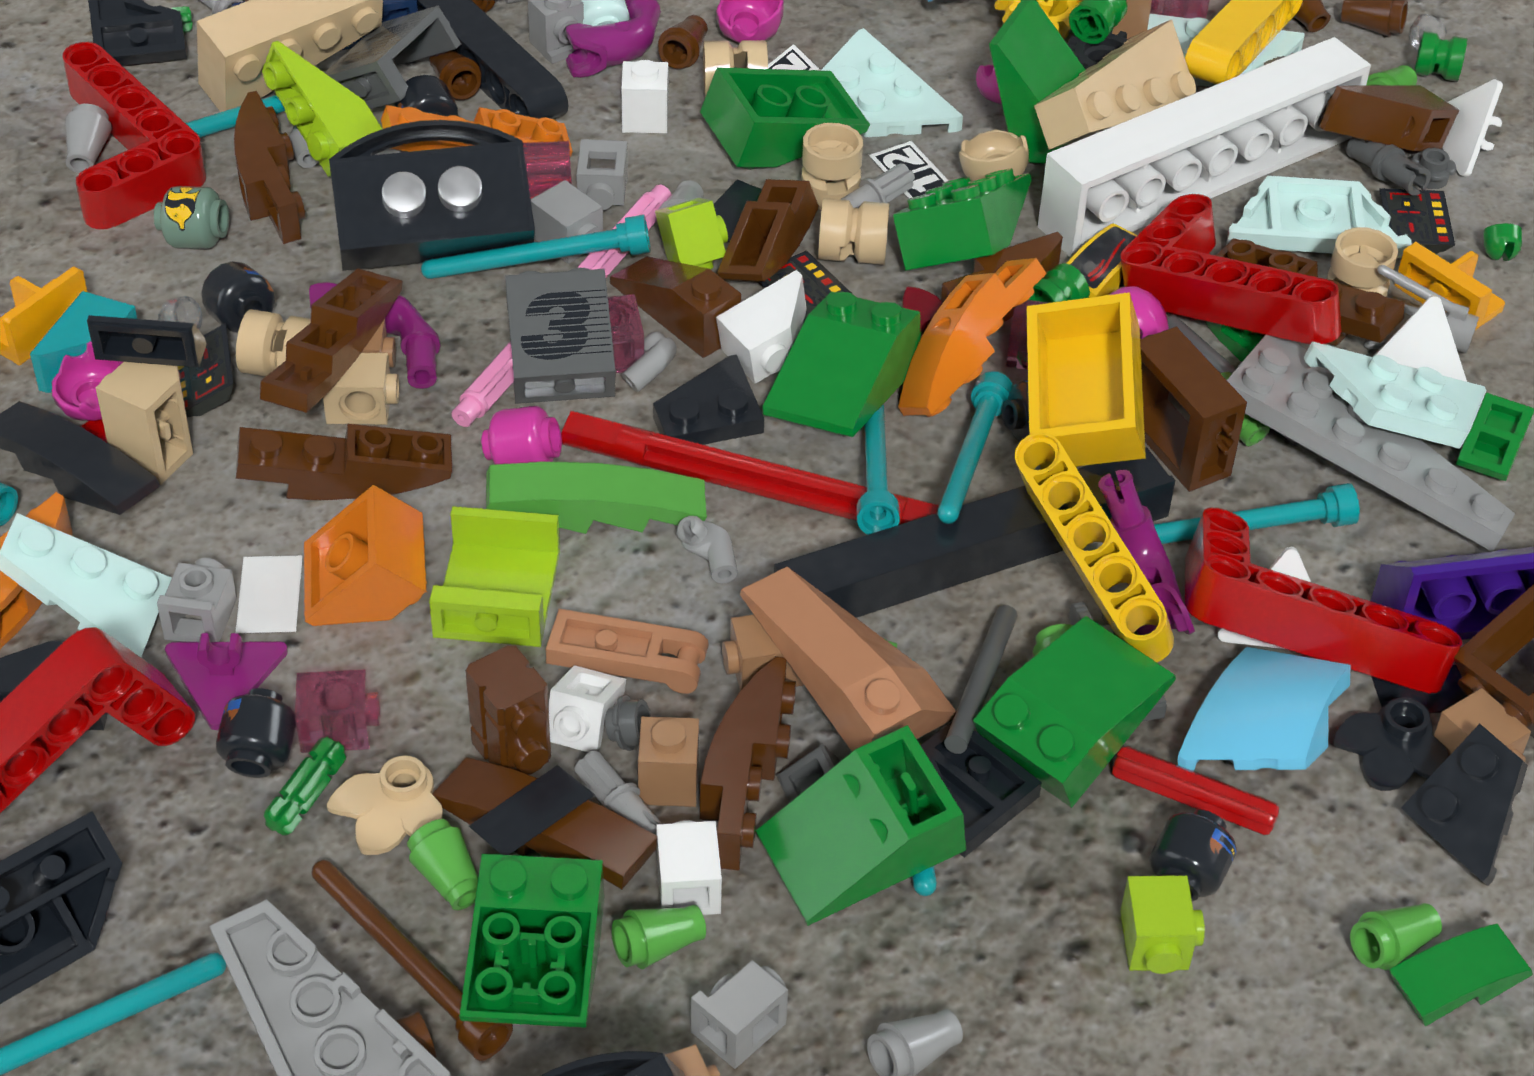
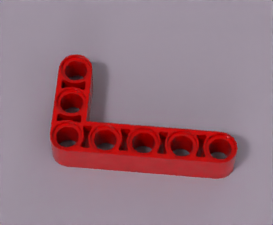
[62,42,206,229]
[1120,194,1342,344]
[1185,508,1462,693]
[0,627,195,813]

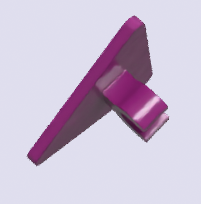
[165,633,288,730]

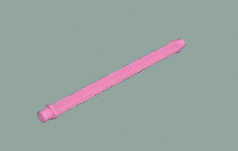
[452,185,672,427]

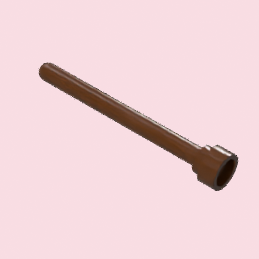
[311,860,513,1061]

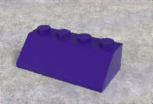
[1371,547,1534,640]

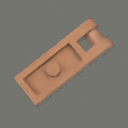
[545,609,709,694]

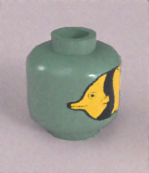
[154,186,229,249]

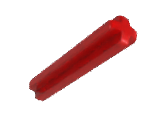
[1112,746,1279,835]

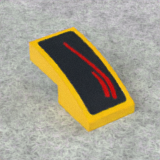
[1066,223,1137,298]

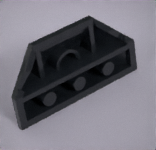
[0,811,123,1004]

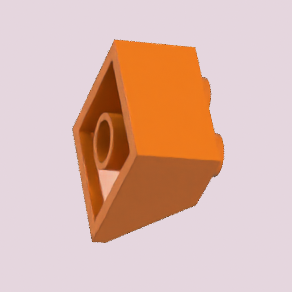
[304,485,427,626]

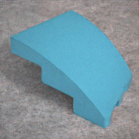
[1178,647,1351,770]

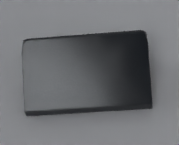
[87,315,206,367]

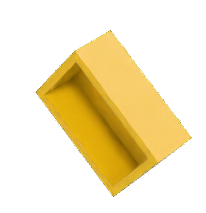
[1027,292,1146,470]

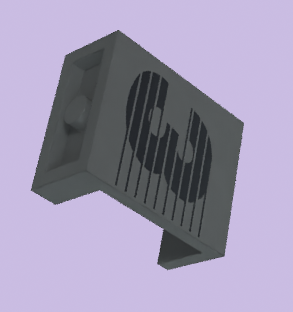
[325,6,461,109]
[505,268,616,404]

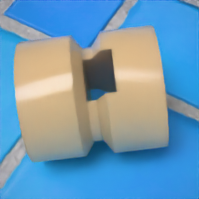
[703,40,768,99]
[801,123,863,210]
[818,198,890,265]
[1327,227,1398,297]
[236,309,311,376]

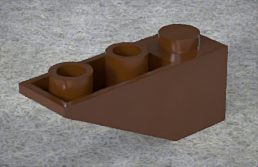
[1319,85,1459,151]

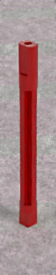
[561,411,939,525]

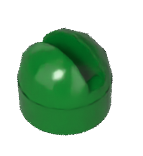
[1483,223,1522,261]

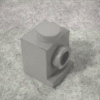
[528,0,584,64]
[576,139,628,210]
[157,558,237,642]
[691,960,788,1069]

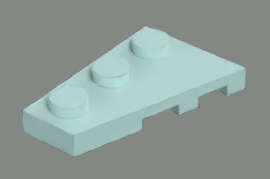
[0,513,172,657]

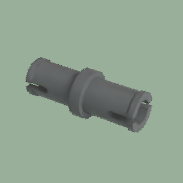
[1347,137,1431,196]

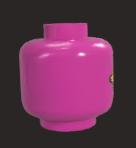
[481,406,562,465]

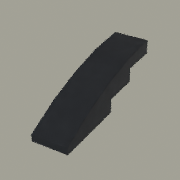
[0,401,160,515]

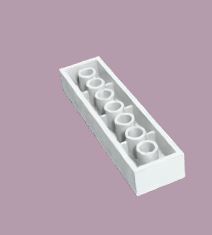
[1037,37,1371,257]

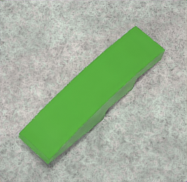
[486,462,707,534]

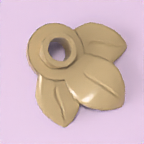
[327,755,443,855]

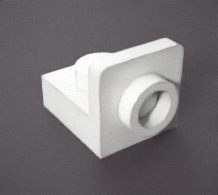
[549,665,626,752]

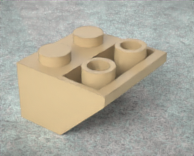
[95,362,193,485]

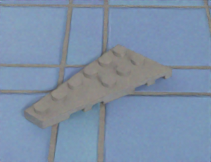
[1227,335,1515,552]
[209,899,451,1076]

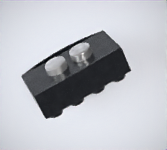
[329,120,535,271]

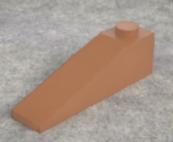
[740,567,956,752]

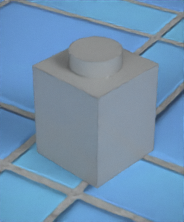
[531,180,603,264]

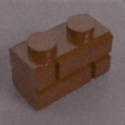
[465,645,551,775]

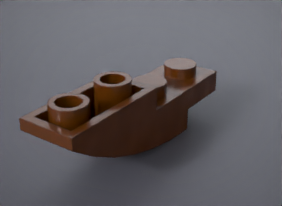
[234,91,305,244]
[1215,238,1404,346]
[236,423,452,500]
[700,657,796,871]

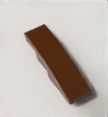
[260,268,403,413]
[432,757,657,890]

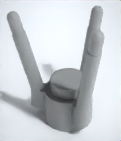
[1364,265,1479,353]

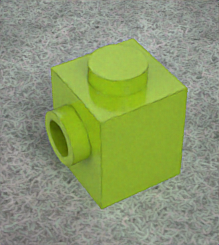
[655,198,728,269]
[1120,876,1205,974]

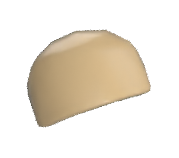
[959,129,1029,181]

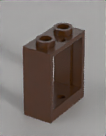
[1140,326,1247,492]
[1454,585,1534,738]

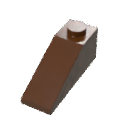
[610,256,741,358]

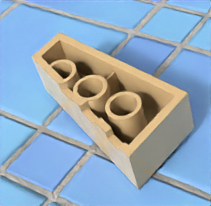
[197,0,383,112]
[1034,19,1196,150]

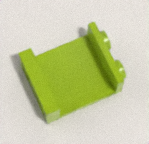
[429,506,560,647]

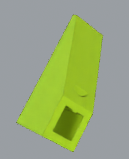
[262,41,382,177]

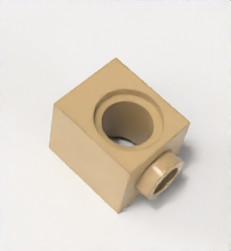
[323,353,399,425]

